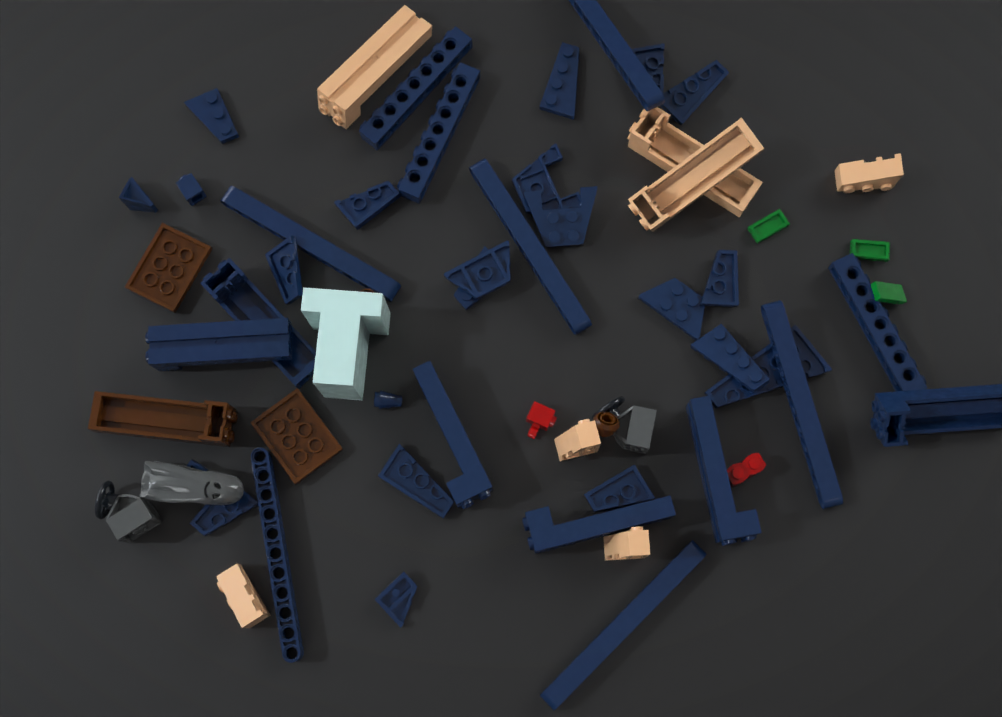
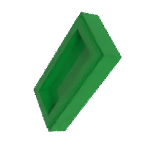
[747,209,790,244]
[850,239,890,262]
[871,281,907,304]

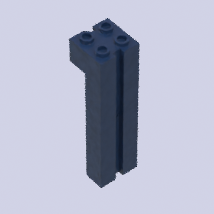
[201,258,316,389]
[145,318,292,371]
[413,361,493,509]
[870,384,1002,447]
[686,396,762,546]
[522,495,676,554]

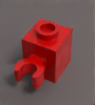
[526,401,557,439]

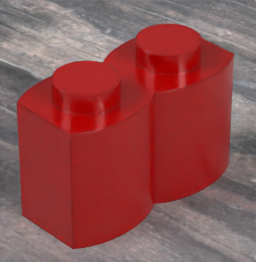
[727,453,766,487]

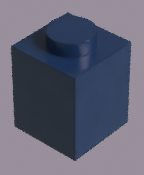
[175,173,207,206]

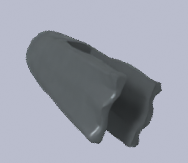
[140,461,244,505]

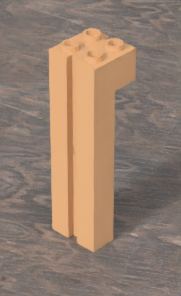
[317,5,432,129]
[627,107,763,218]
[628,117,764,232]

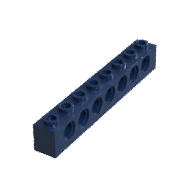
[359,26,473,151]
[397,62,481,204]
[828,253,927,392]

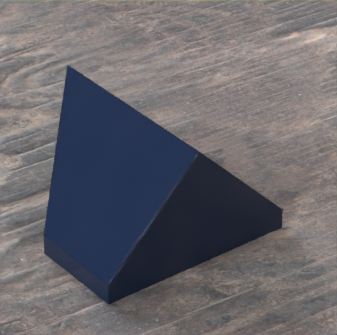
[119,177,159,213]

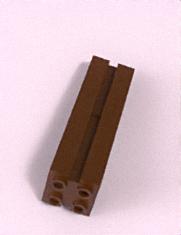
[88,391,238,447]

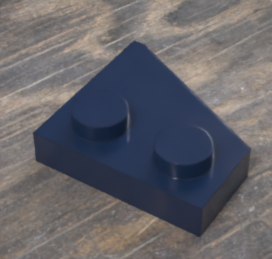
[374,571,417,628]

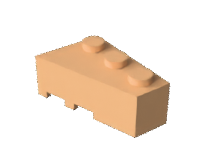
[835,153,904,193]
[554,419,601,461]
[603,527,650,560]
[216,564,270,628]

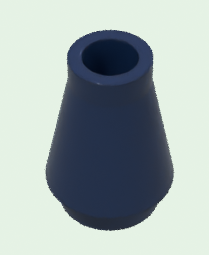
[374,390,402,409]

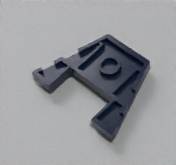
[512,144,581,214]
[524,186,597,247]

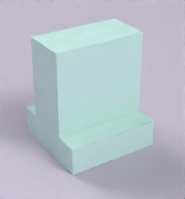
[301,287,391,401]

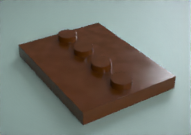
[125,223,212,313]
[250,388,343,485]

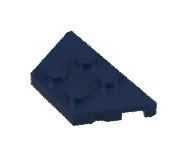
[444,240,511,300]
[638,278,705,341]

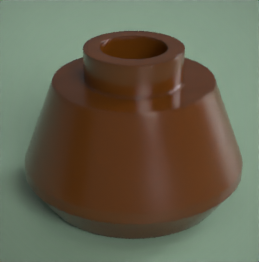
[593,412,620,437]

